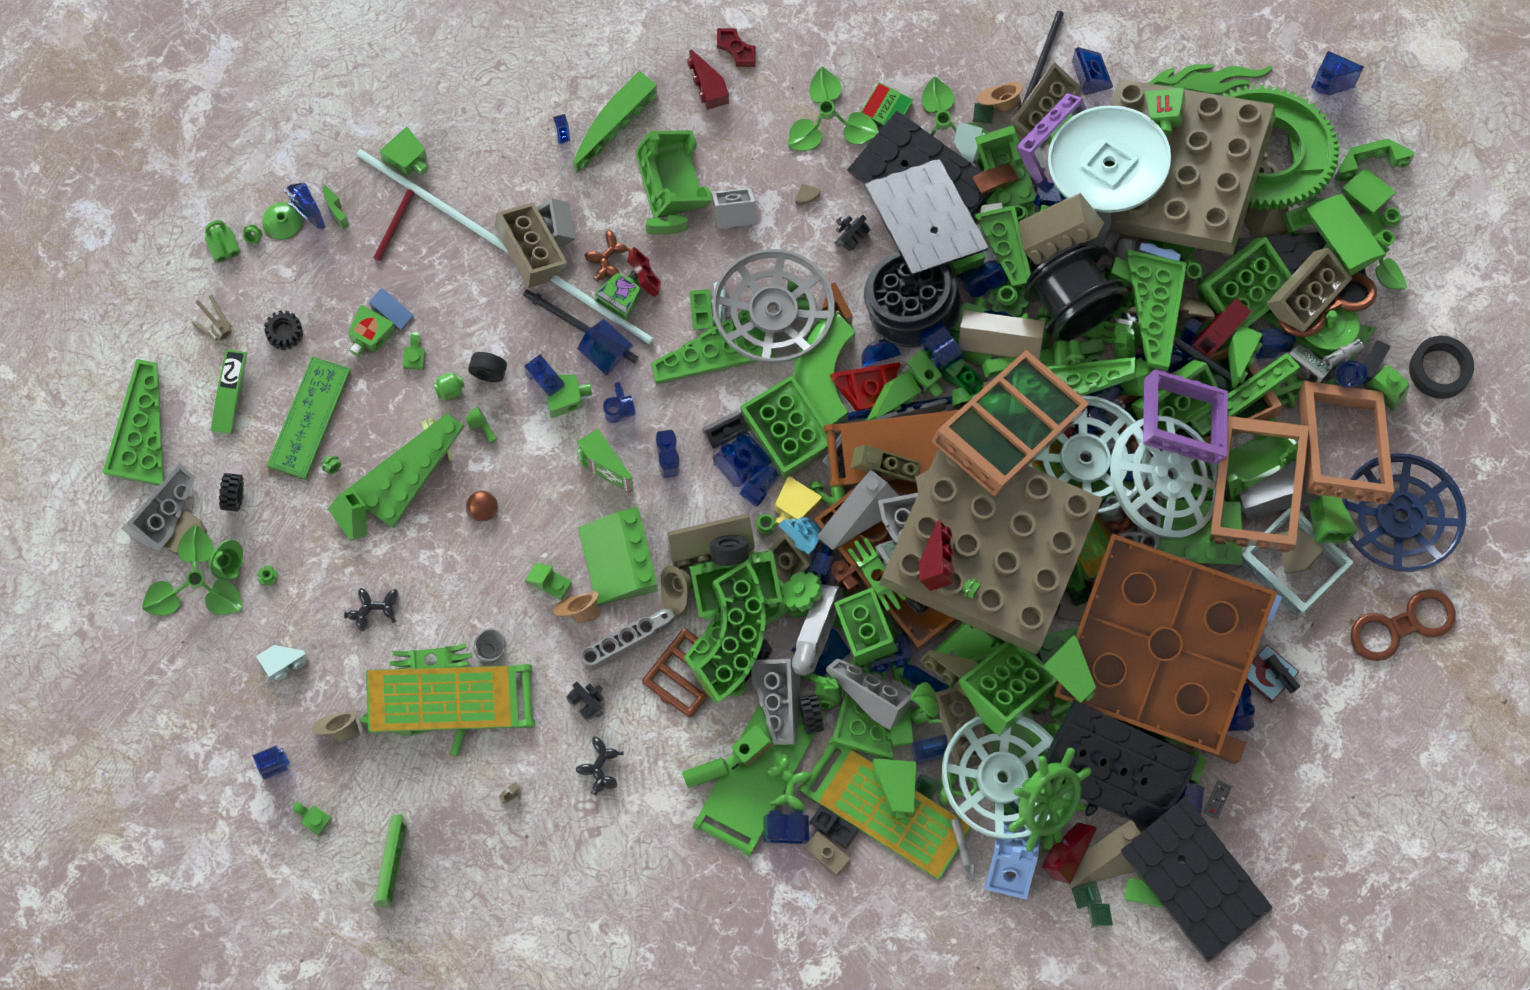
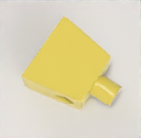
[775,476,822,528]

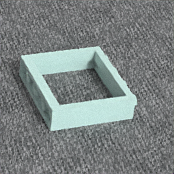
[1241,508,1353,618]

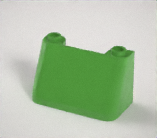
[636,130,713,217]
[1205,418,1298,502]
[689,550,782,620]

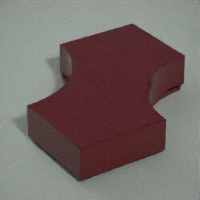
[717,28,756,67]
[627,247,661,298]

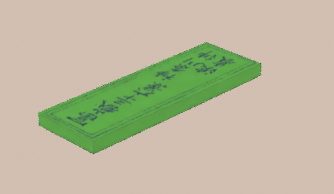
[267,356,351,480]

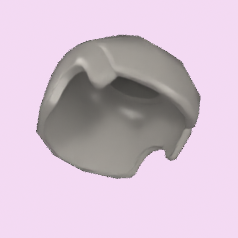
[474,628,506,663]

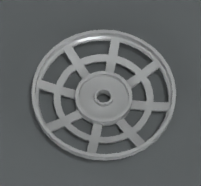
[712,249,834,363]

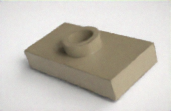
[804,831,850,876]

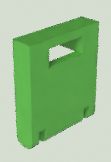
[936,622,1002,659]

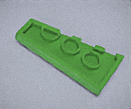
[975,206,1031,288]

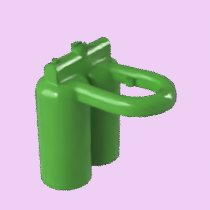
[204,220,241,263]
[1052,340,1085,365]
[938,772,978,805]

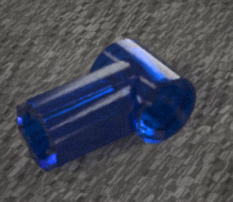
[740,465,780,507]

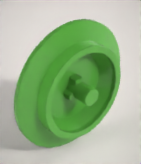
[1305,309,1360,350]

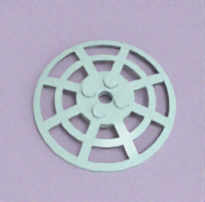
[1025,395,1149,514]
[1110,416,1218,539]
[942,716,1065,840]

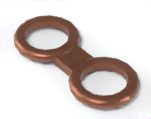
[1277,272,1377,337]
[1350,589,1456,661]

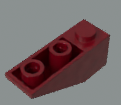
[687,49,729,110]
[1192,298,1252,358]
[919,520,955,591]

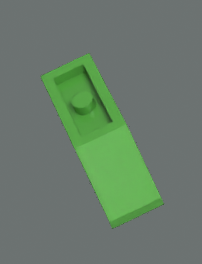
[1334,139,1415,182]

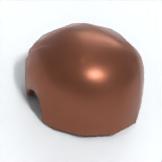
[465,490,498,522]

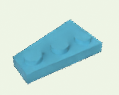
[778,517,821,554]

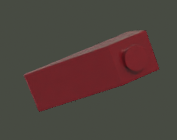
[1042,822,1097,884]

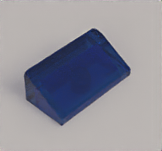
[902,665,949,693]

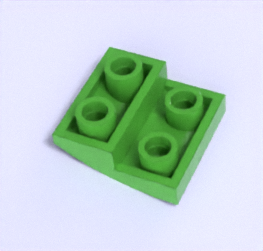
[1341,168,1396,216]

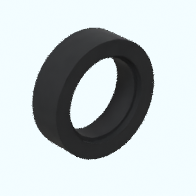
[1409,336,1474,399]

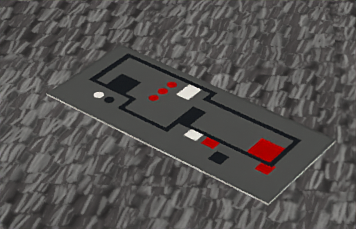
[1203,780,1232,819]

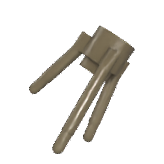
[192,295,232,341]

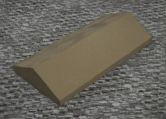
[1011,62,1082,144]
[958,310,1045,360]
[934,687,993,770]

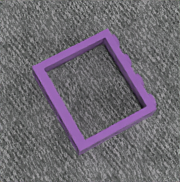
[1016,93,1087,202]
[1143,370,1228,465]

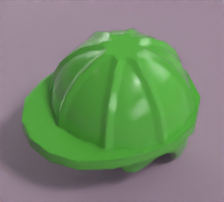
[209,539,243,580]

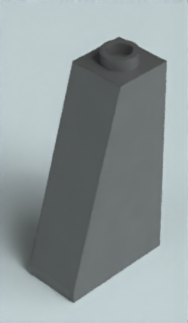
[1239,459,1320,521]

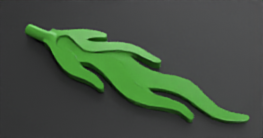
[1148,64,1272,95]

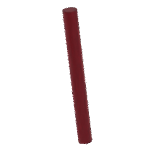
[373,189,414,261]

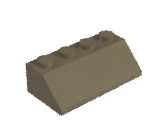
[1018,192,1104,265]
[495,202,567,288]
[1266,248,1352,332]
[667,513,754,569]

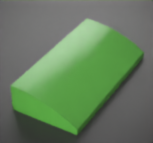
[1307,194,1386,276]
[373,814,407,908]

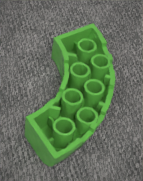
[793,311,856,425]
[693,560,765,704]

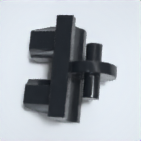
[834,215,871,251]
[566,681,604,721]

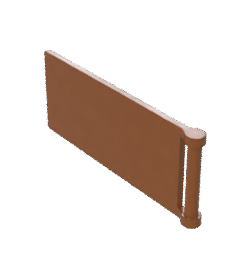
[823,407,990,487]

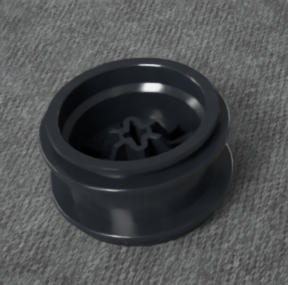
[864,252,961,347]

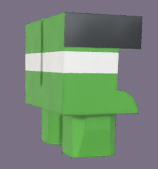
[1115,312,1143,359]

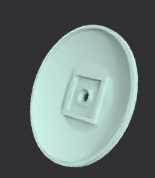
[1048,106,1171,213]

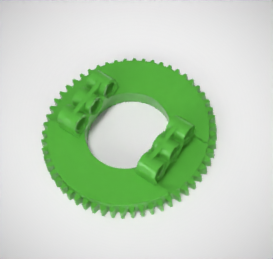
[1222,85,1340,211]

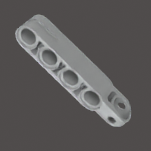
[792,584,843,675]
[581,609,676,671]

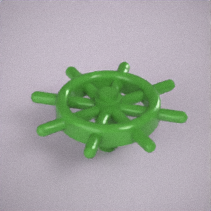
[1008,748,1091,852]

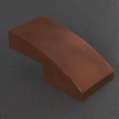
[972,163,1019,196]

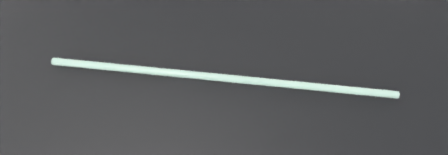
[357,149,653,345]

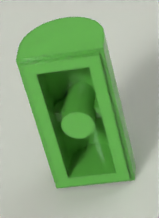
[682,758,729,788]

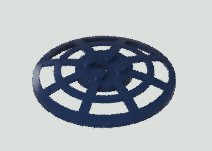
[1342,453,1466,572]

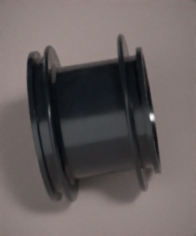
[1024,243,1129,342]

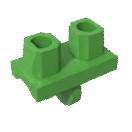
[1273,374,1304,409]

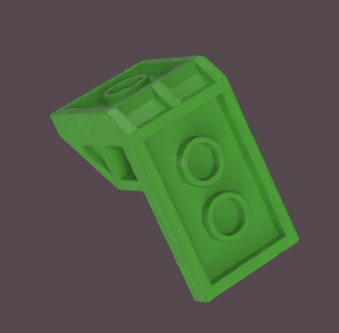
[975,125,1037,208]

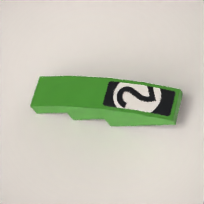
[211,349,247,434]

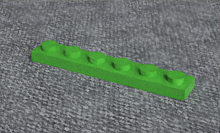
[1190,353,1300,439]

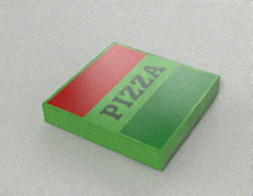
[861,82,913,127]

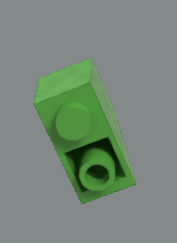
[328,490,367,541]

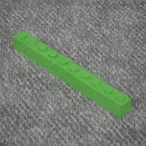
[982,338,1105,378]

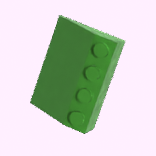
[1196,237,1292,332]
[740,375,836,480]
[1157,499,1242,564]
[578,507,658,605]
[958,641,1058,737]

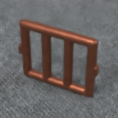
[642,628,708,717]

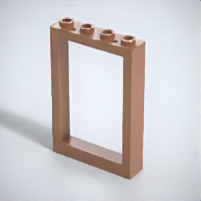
[1298,381,1394,504]
[1210,416,1309,553]

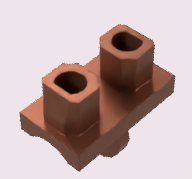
[831,560,860,595]

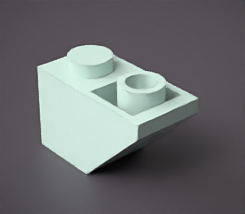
[953,122,985,164]
[256,645,309,682]

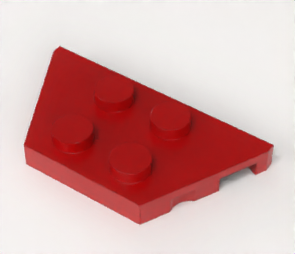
[830,362,901,411]

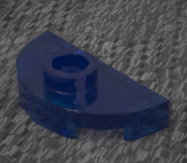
[861,339,901,366]

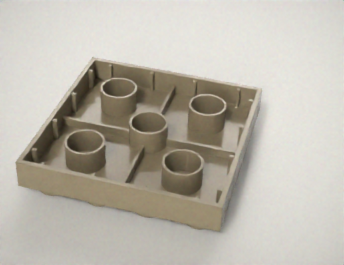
[1104,79,1276,255]
[879,436,1103,654]

